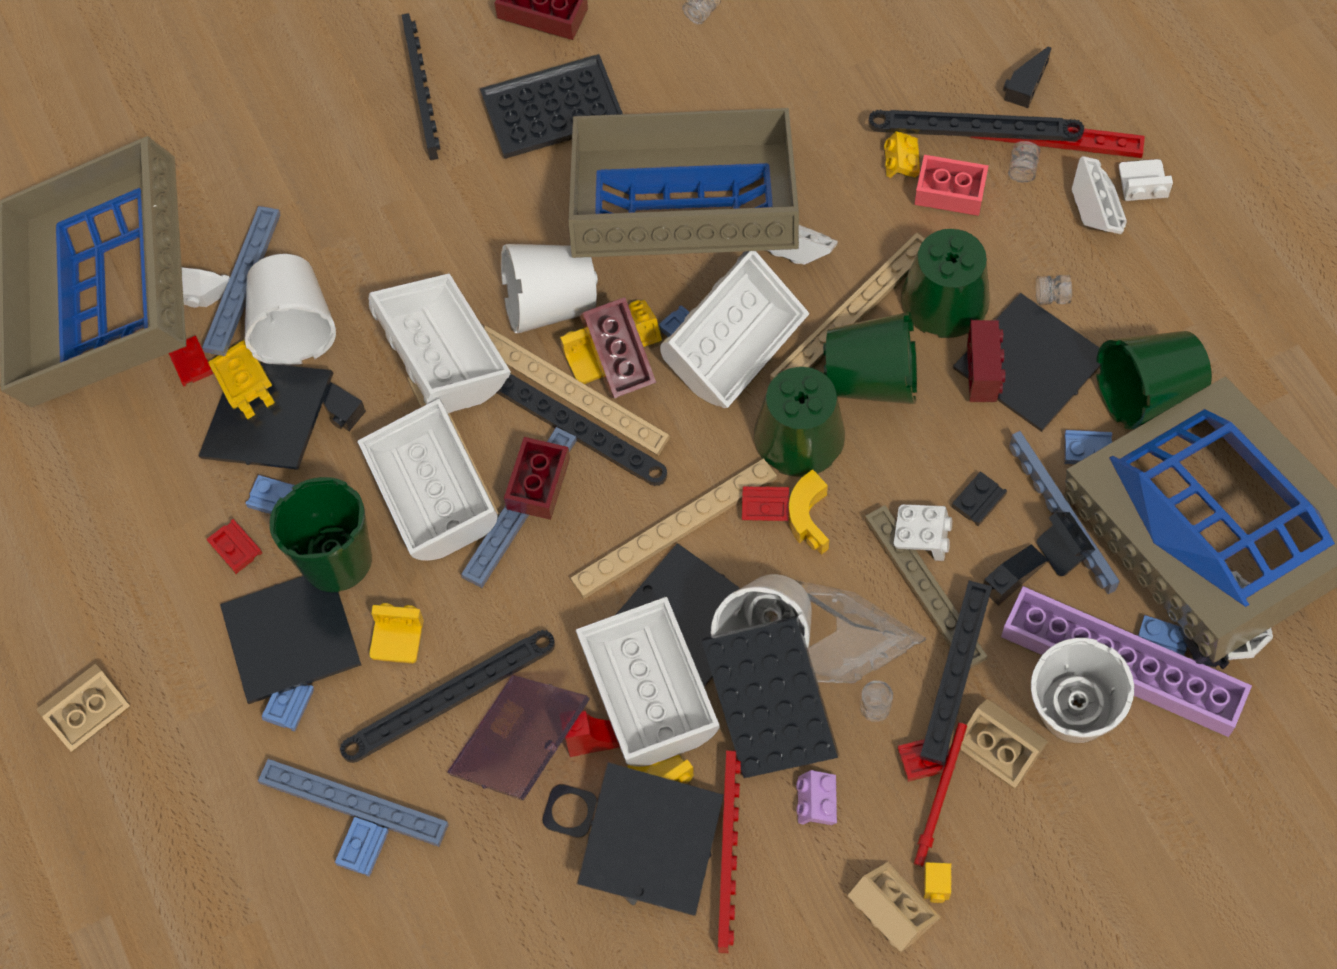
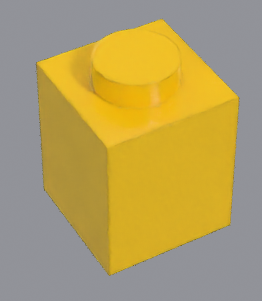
[924,862,951,903]

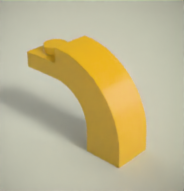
[789,470,829,555]

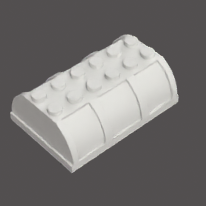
[660,251,810,408]
[368,274,511,413]
[358,398,497,560]
[576,597,720,766]

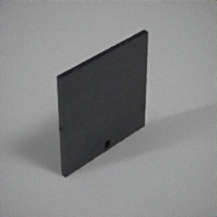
[953,293,1100,432]
[198,363,333,470]
[615,543,740,687]
[220,576,362,704]
[576,762,724,916]

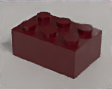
[967,320,1005,402]
[504,437,570,520]

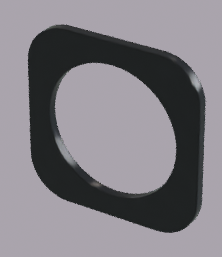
[543,785,597,838]

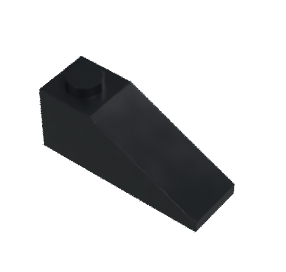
[1003,47,1052,108]
[322,382,366,432]
[983,544,1048,606]

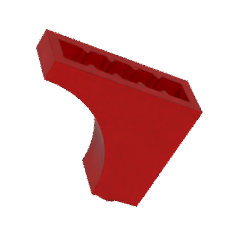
[561,711,620,757]

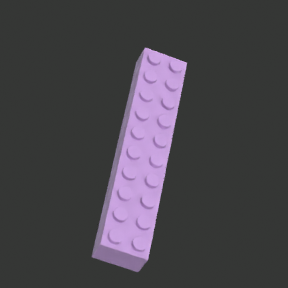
[1001,586,1252,737]

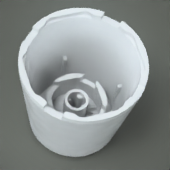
[501,244,598,333]
[245,254,336,366]
[711,574,812,648]
[1031,638,1134,743]

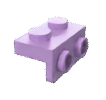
[796,770,837,825]

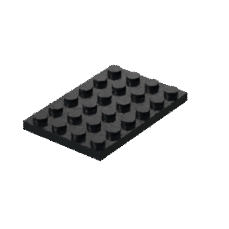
[480,54,623,159]
[702,616,839,778]

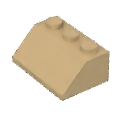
[36,664,130,752]
[961,699,1048,788]
[847,862,941,952]

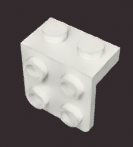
[1119,159,1173,201]
[894,505,952,561]

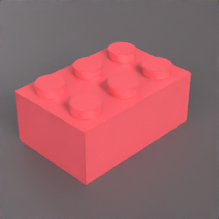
[915,155,989,216]

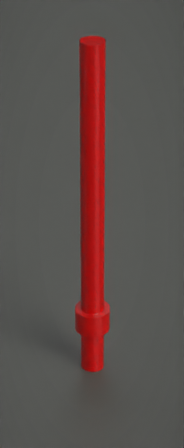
[914,723,967,867]

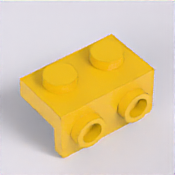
[884,131,920,178]

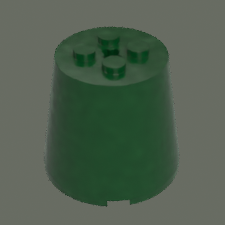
[901,229,990,338]
[823,312,917,404]
[1096,331,1212,430]
[754,367,845,477]
[269,477,372,592]

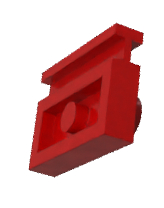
[168,335,214,387]
[742,486,789,521]
[206,519,263,574]
[897,739,956,782]

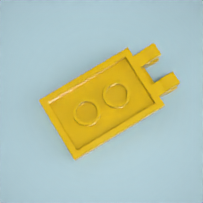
[208,339,275,419]

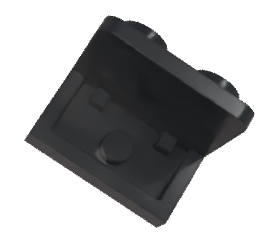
[1037,512,1095,576]

